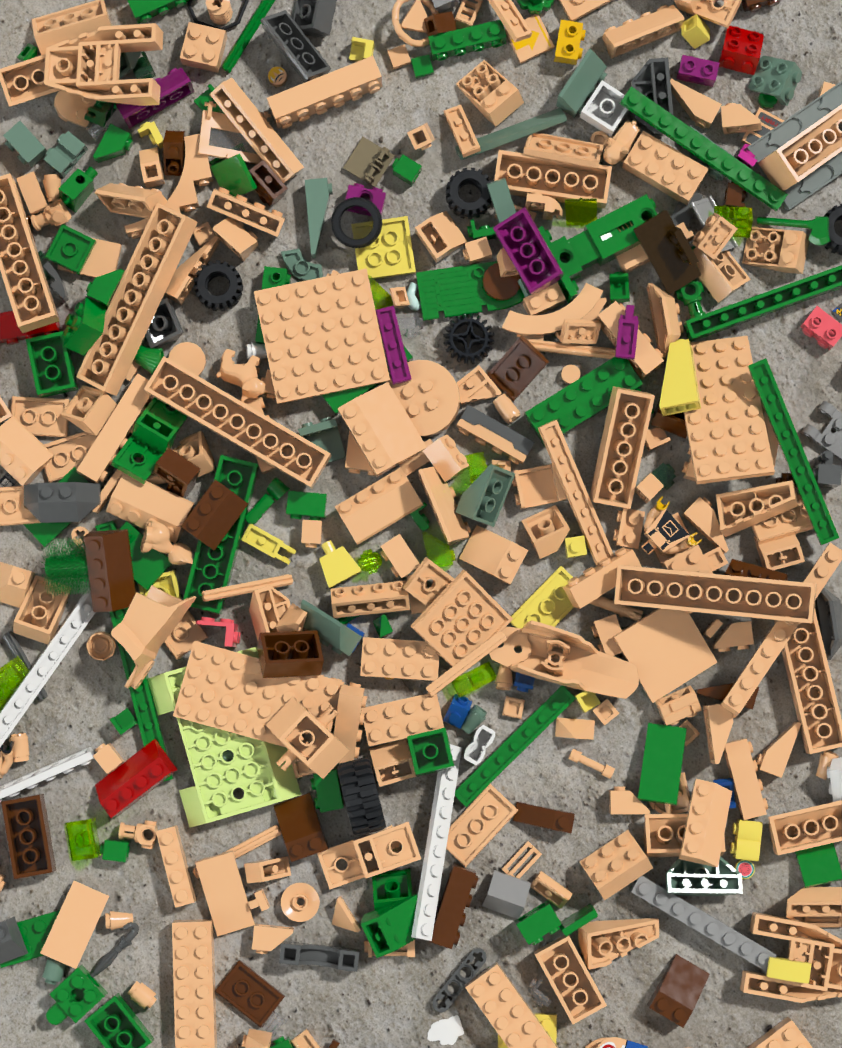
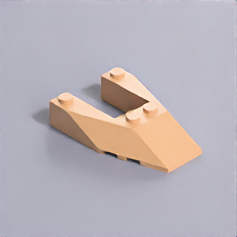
[44,23,163,106]
[740,912,842,1003]

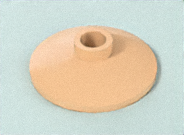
[281,882,320,922]

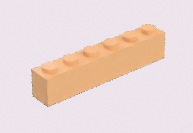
[210,78,304,183]
[77,373,154,484]

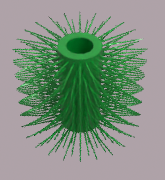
[42,537,91,595]

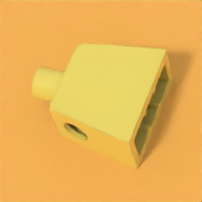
[319,540,362,589]

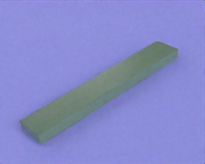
[455,108,567,160]

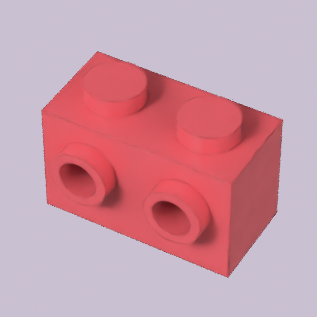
[800,306,842,350]

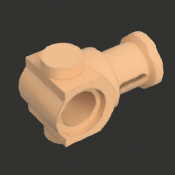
[30,199,72,231]
[118,820,158,849]

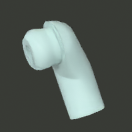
[407,282,421,311]

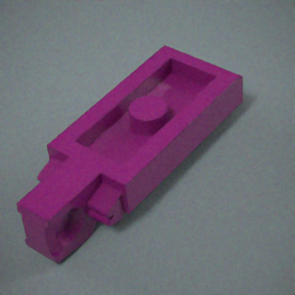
[615,305,639,360]

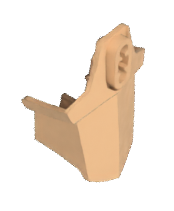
[111,585,197,690]

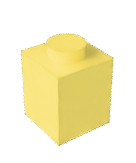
[564,535,587,559]

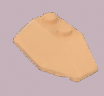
[646,283,683,360]
[249,585,291,641]
[786,887,842,927]

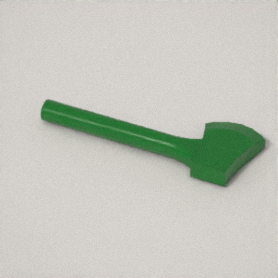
[757,216,830,246]

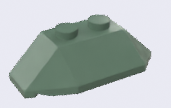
[666,856,743,897]

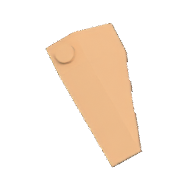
[147,431,214,485]
[578,918,659,970]

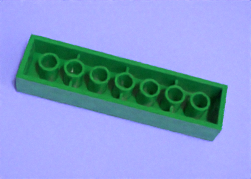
[183,455,259,615]

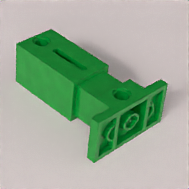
[538,194,657,304]

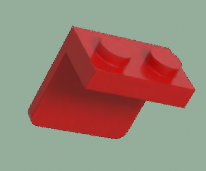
[718,26,764,75]

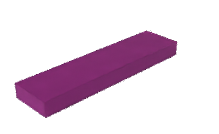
[375,306,412,385]

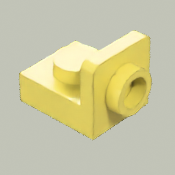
[137,121,163,149]

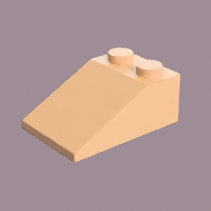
[459,525,528,585]
[13,575,70,645]
[702,703,736,764]

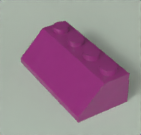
[116,67,195,129]

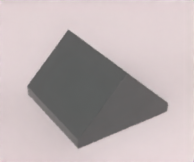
[145,298,184,349]

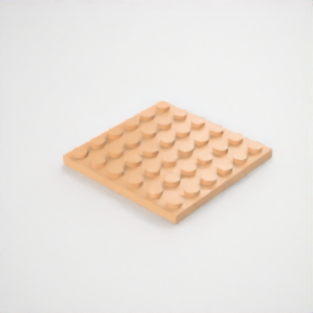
[254,268,390,404]

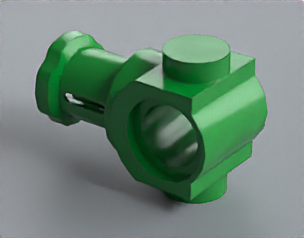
[675,281,706,319]

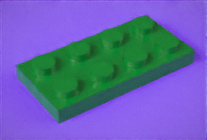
[0,910,60,968]

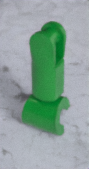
[246,477,290,524]

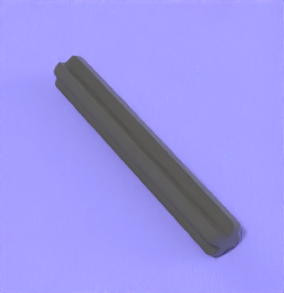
[3,631,48,701]

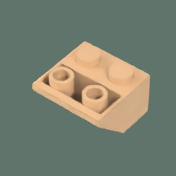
[415,211,468,263]
[754,534,805,571]
[369,738,416,787]

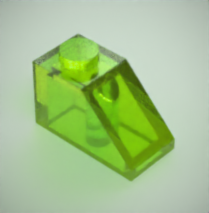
[422,531,456,568]
[451,661,496,698]

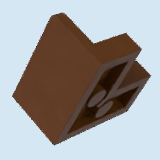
[153,448,200,498]

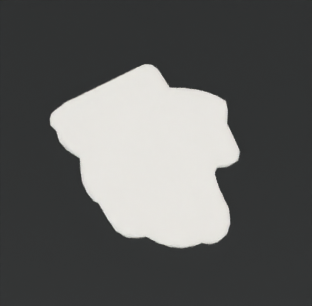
[427,1015,464,1045]

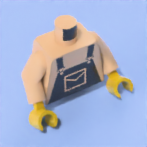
[641,496,702,555]

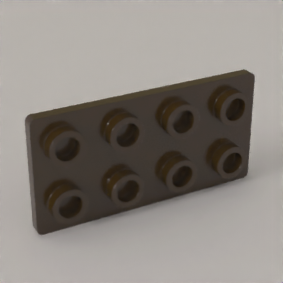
[633,210,701,294]

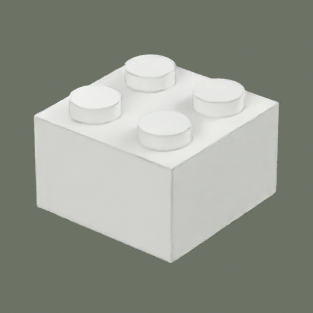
[580,80,629,137]

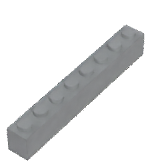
[629,875,776,972]

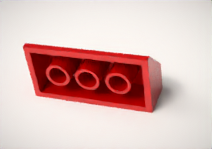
[0,310,61,345]
[95,739,177,818]

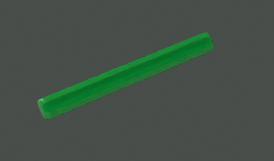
[222,0,275,73]

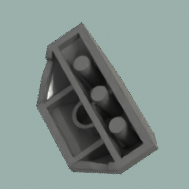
[631,57,673,134]
[24,482,101,523]
[815,588,842,660]

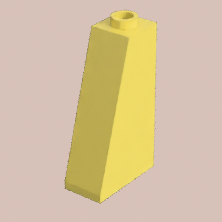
[659,339,701,416]

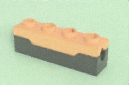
[456,405,535,465]

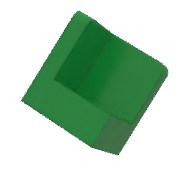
[110,708,138,735]

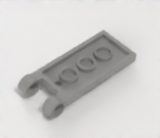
[802,401,842,461]

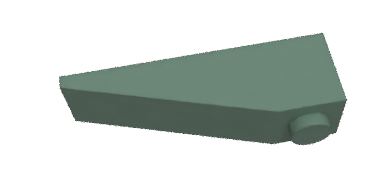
[305,178,333,258]

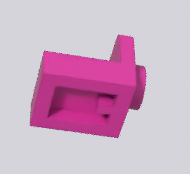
[736,144,758,168]

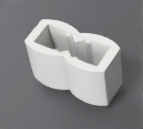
[463,725,495,765]

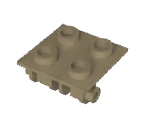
[343,136,395,187]

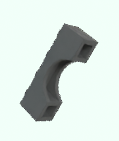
[279,941,360,972]

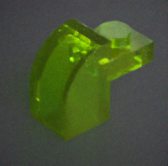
[465,452,488,484]

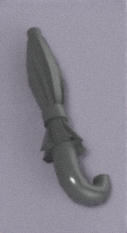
[90,922,139,978]

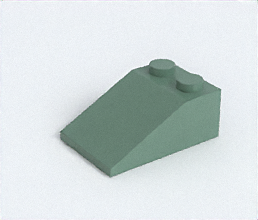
[455,464,515,527]

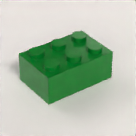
[26,331,78,398]
[85,993,154,1048]

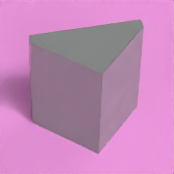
[482,870,531,919]

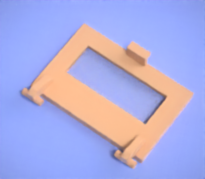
[198,101,271,165]

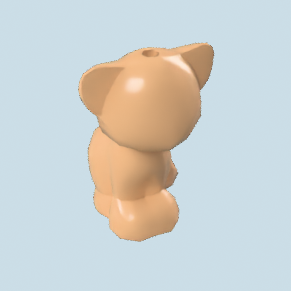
[140,522,193,565]

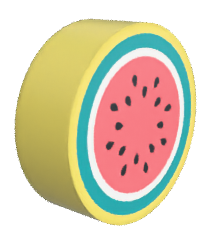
[734,859,755,879]

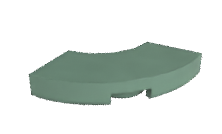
[281,249,323,281]

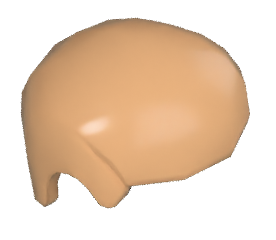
[86,632,116,661]

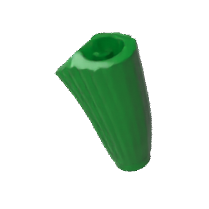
[134,345,164,375]

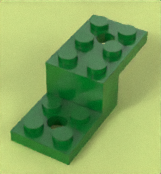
[111,397,188,484]

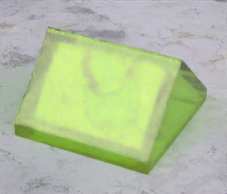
[65,817,102,861]

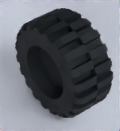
[337,757,386,836]

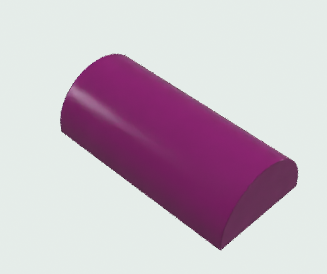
[493,207,564,294]

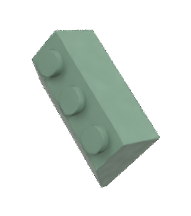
[556,49,607,118]
[301,599,362,656]

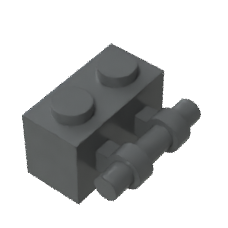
[812,450,842,489]

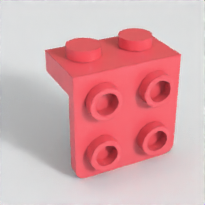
[196,617,241,648]

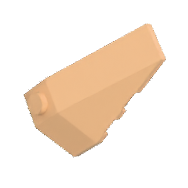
[164,236,221,305]

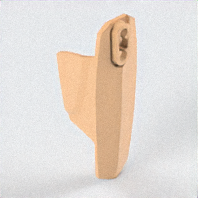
[489,621,639,699]

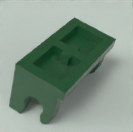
[84,101,118,127]

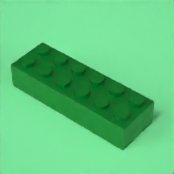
[524,357,643,447]

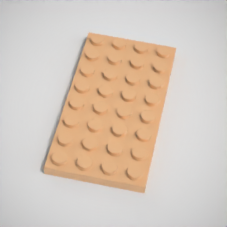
[683,336,775,484]
[173,641,344,748]

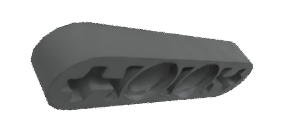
[432,947,487,1012]

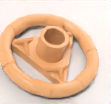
[392,0,439,47]

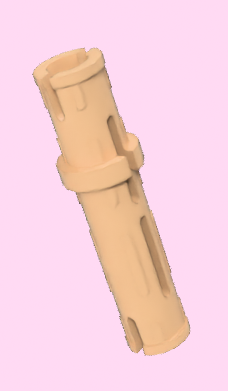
[589,596,643,621]

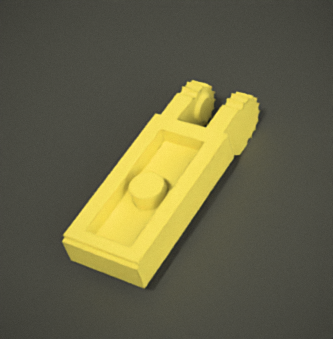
[241,524,297,565]

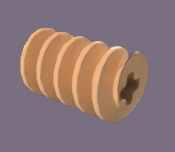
[206,0,233,25]

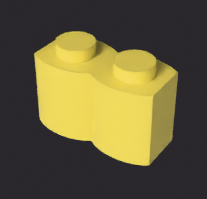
[730,819,763,861]

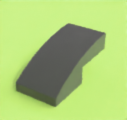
[43,261,69,302]

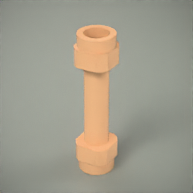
[568,749,615,779]

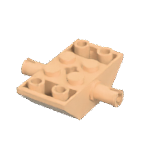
[266,697,350,779]

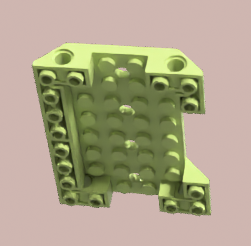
[148,647,301,828]

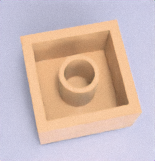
[180,22,227,73]

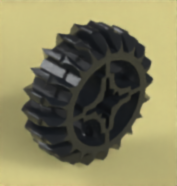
[443,313,494,365]

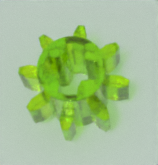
[358,549,382,574]

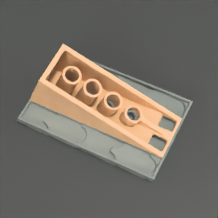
[745,81,842,211]

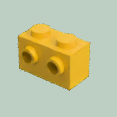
[554,20,586,65]

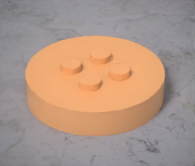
[386,360,460,438]

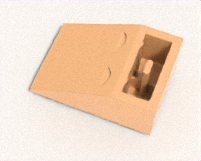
[456,60,524,127]
[742,227,809,274]

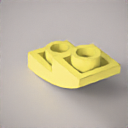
[766,957,811,984]

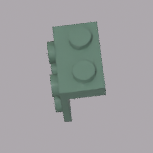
[748,56,802,106]
[298,417,345,463]

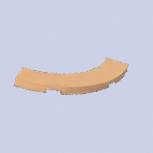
[502,283,603,335]

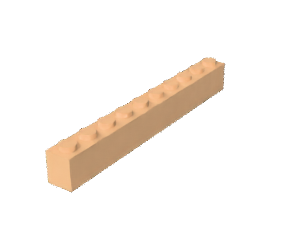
[720,543,842,716]

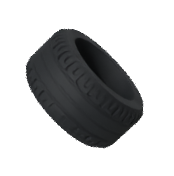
[331,197,382,248]

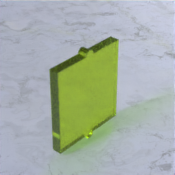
[565,197,597,227]

